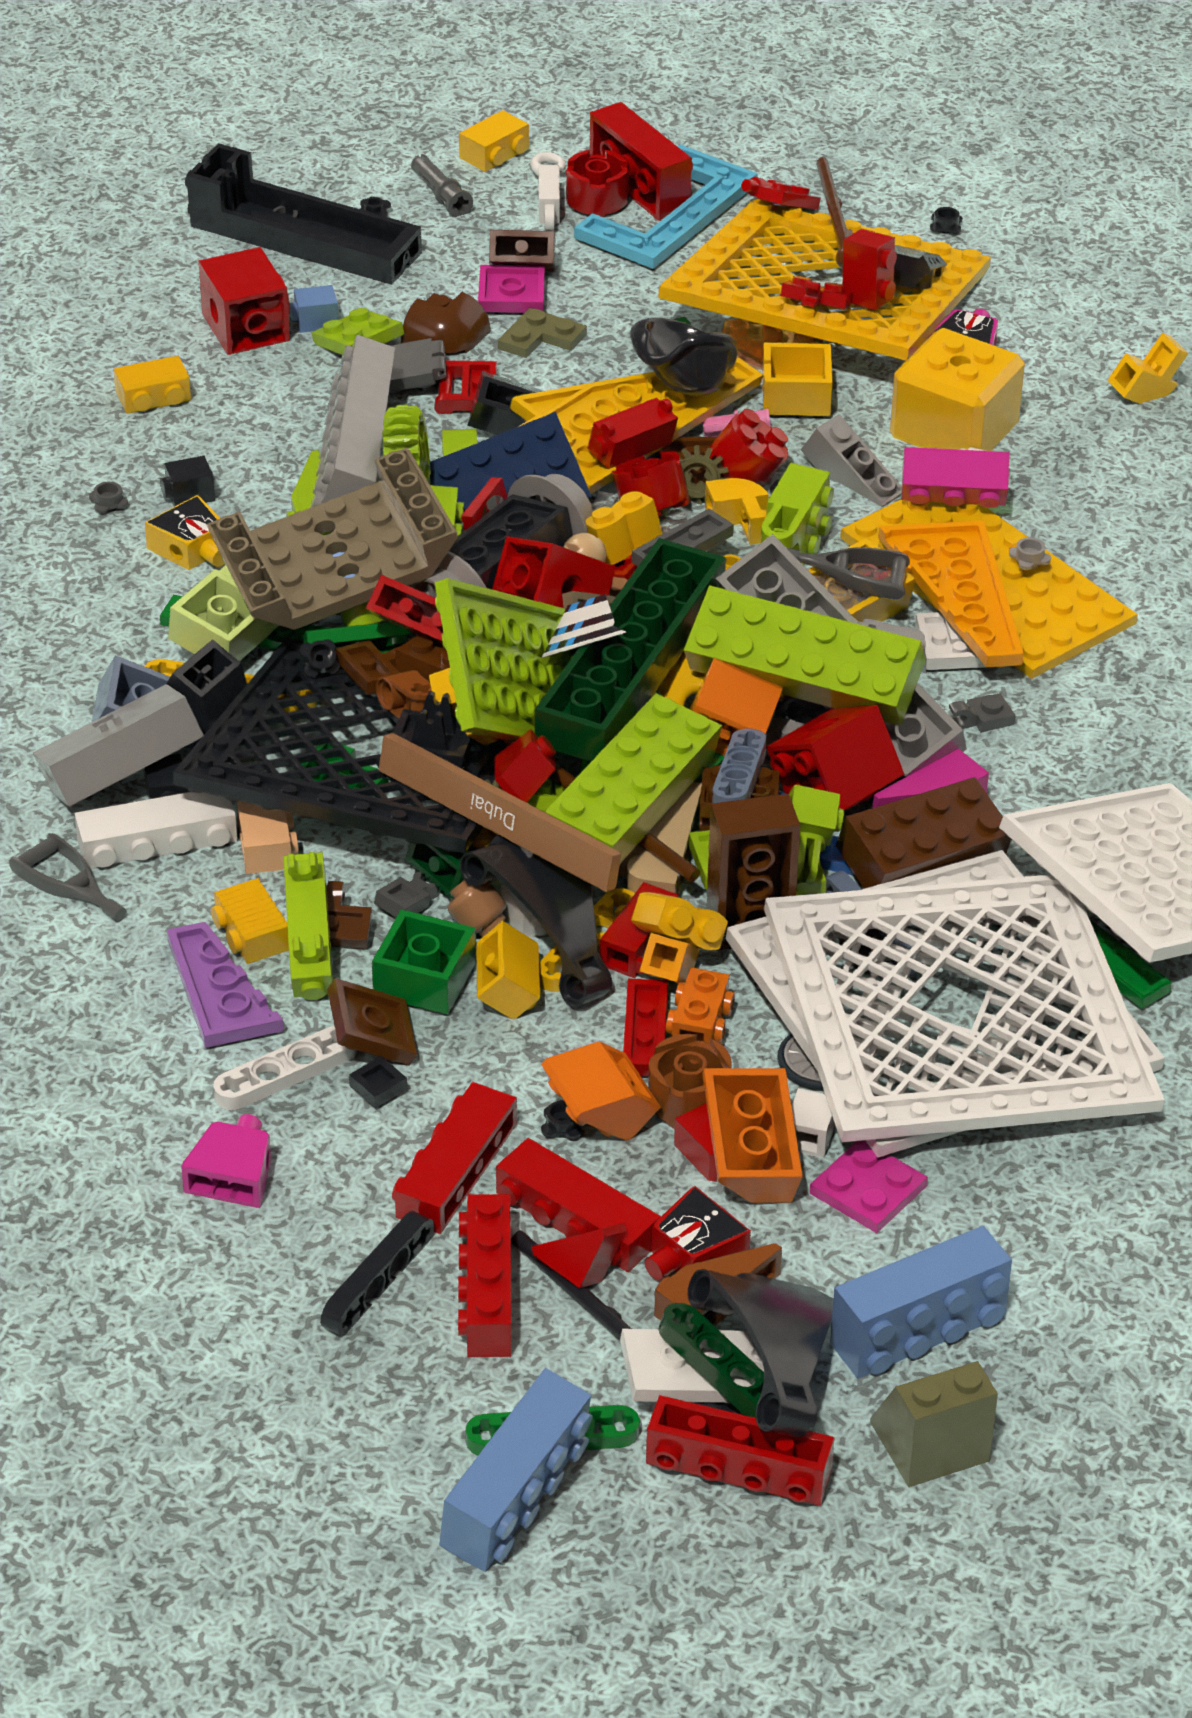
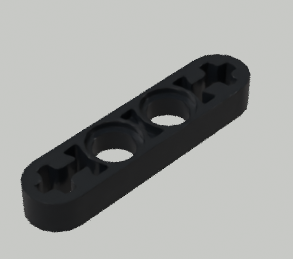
[320,1211,434,1337]

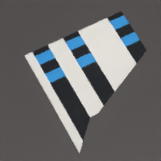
[542,594,626,658]

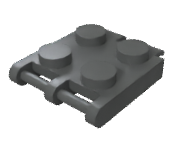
[389,338,446,394]

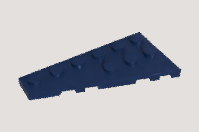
[429,412,594,512]

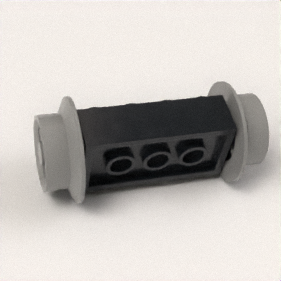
[409,474,593,598]

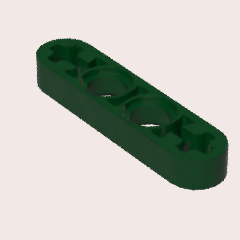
[658,1303,764,1418]

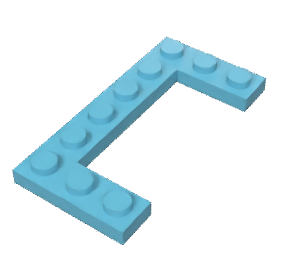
[574,144,758,269]

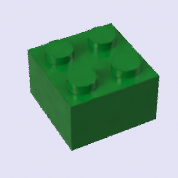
[372,909,476,1015]

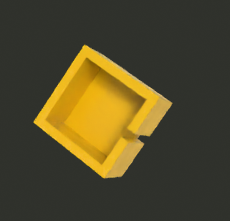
[762,343,832,416]

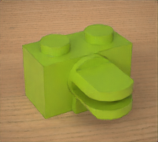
[789,785,844,884]

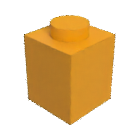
[640,933,700,983]

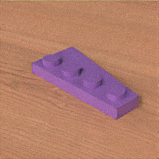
[167,922,284,1048]

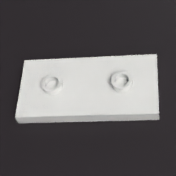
[620,1329,764,1403]

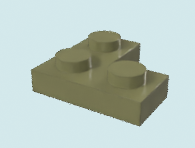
[498,308,587,358]

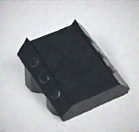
[894,245,947,289]

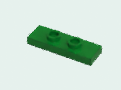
[1089,919,1172,1009]

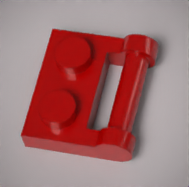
[434,361,497,414]

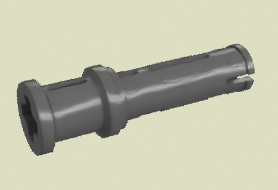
[411,154,473,217]

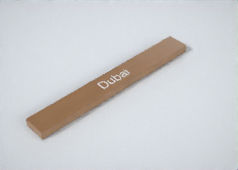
[379,733,622,892]

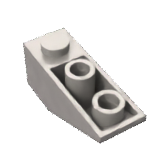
[801,414,902,507]

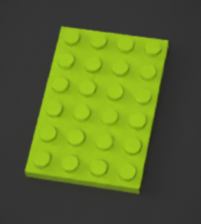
[434,578,573,742]

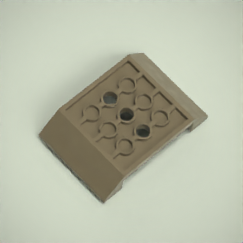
[206,447,458,630]

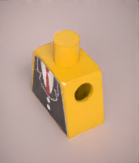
[145,495,225,570]

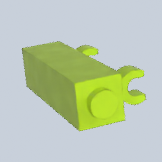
[283,852,333,1000]

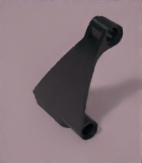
[460,835,612,1007]
[687,1269,833,1438]

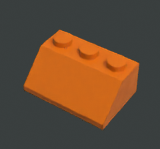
[702,1068,803,1203]

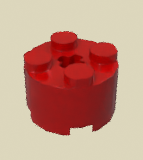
[566,150,629,217]
[709,409,789,488]
[612,451,690,517]

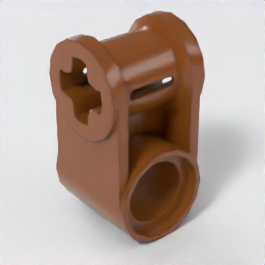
[376,670,431,718]

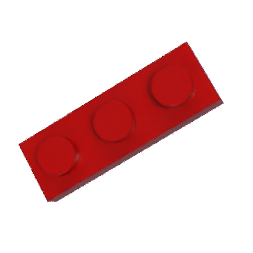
[623,978,668,1076]

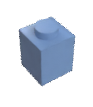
[289,285,338,333]

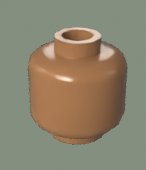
[448,880,506,937]

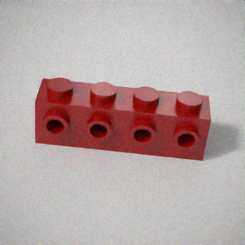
[458,1194,511,1358]
[646,1395,835,1506]

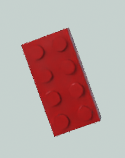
[590,102,693,221]

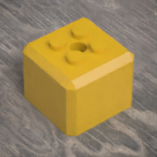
[890,328,1025,451]

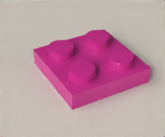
[478,265,545,313]
[809,1140,928,1233]

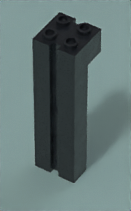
[185,143,422,285]

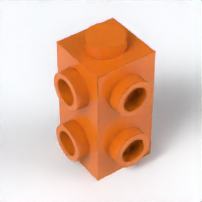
[666,967,735,1043]

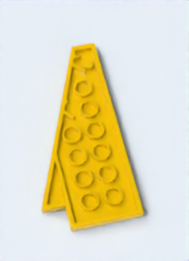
[510,357,763,494]

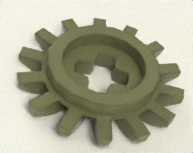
[680,445,729,505]

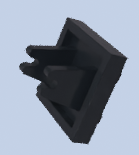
[393,691,474,769]

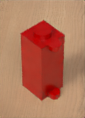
[587,397,678,469]
[600,882,679,978]

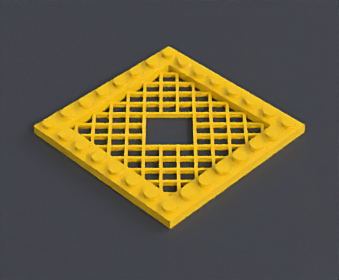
[658,199,991,361]

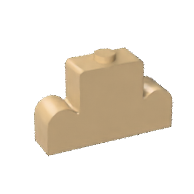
[618,782,702,894]

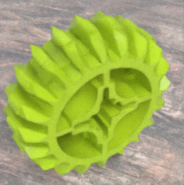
[382,405,431,484]

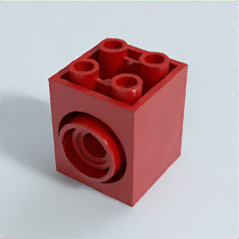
[198,247,290,355]
[492,536,616,608]
[766,705,905,810]

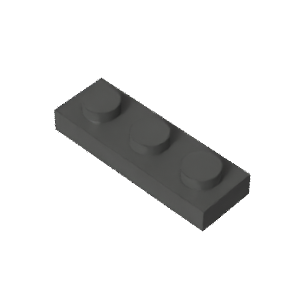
[632,509,734,566]

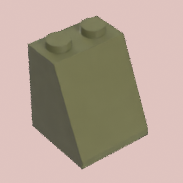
[870,1361,998,1488]

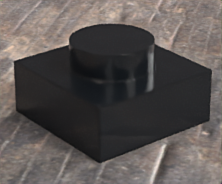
[349,1056,407,1108]

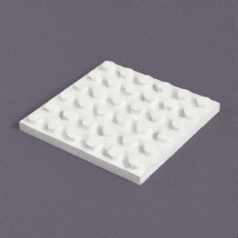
[999,783,1192,963]

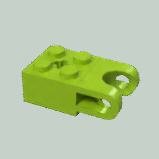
[761,463,834,566]

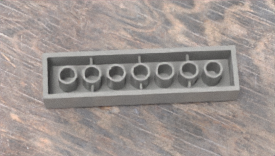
[310,335,395,532]
[716,534,967,782]

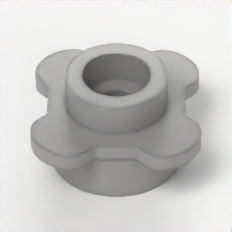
[1009,537,1051,570]

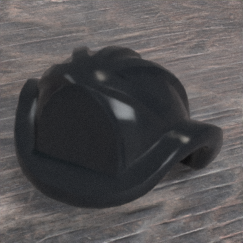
[630,317,738,397]

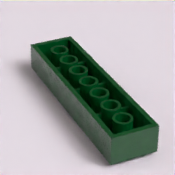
[535,538,726,762]

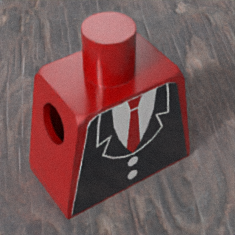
[644,1186,751,1281]

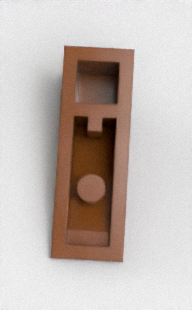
[654,1243,782,1326]

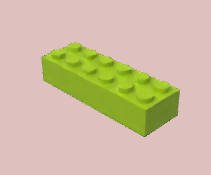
[684,585,926,726]
[545,693,722,863]

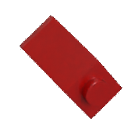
[495,729,556,803]

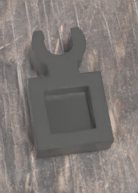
[374,871,441,917]

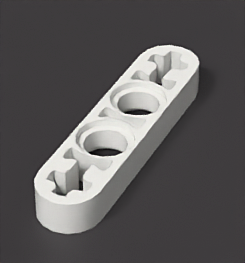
[213,1026,357,1110]

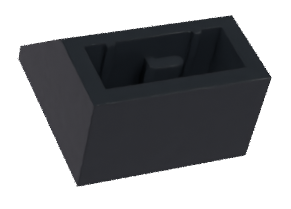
[467,371,544,435]
[166,639,247,739]

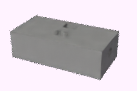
[33,684,204,807]

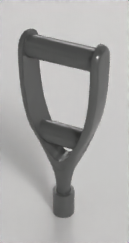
[787,547,910,600]
[9,833,127,922]

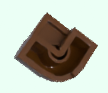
[401,292,491,353]

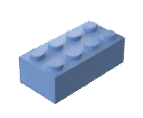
[830,1225,1012,1379]
[439,1367,593,1572]

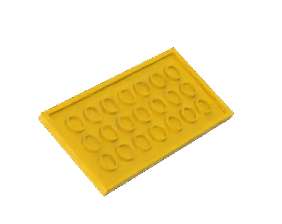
[840,500,1138,679]

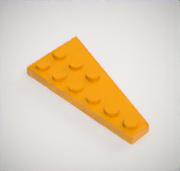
[878,520,1024,667]

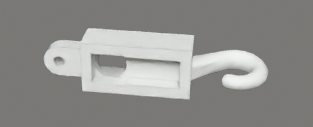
[530,152,566,230]

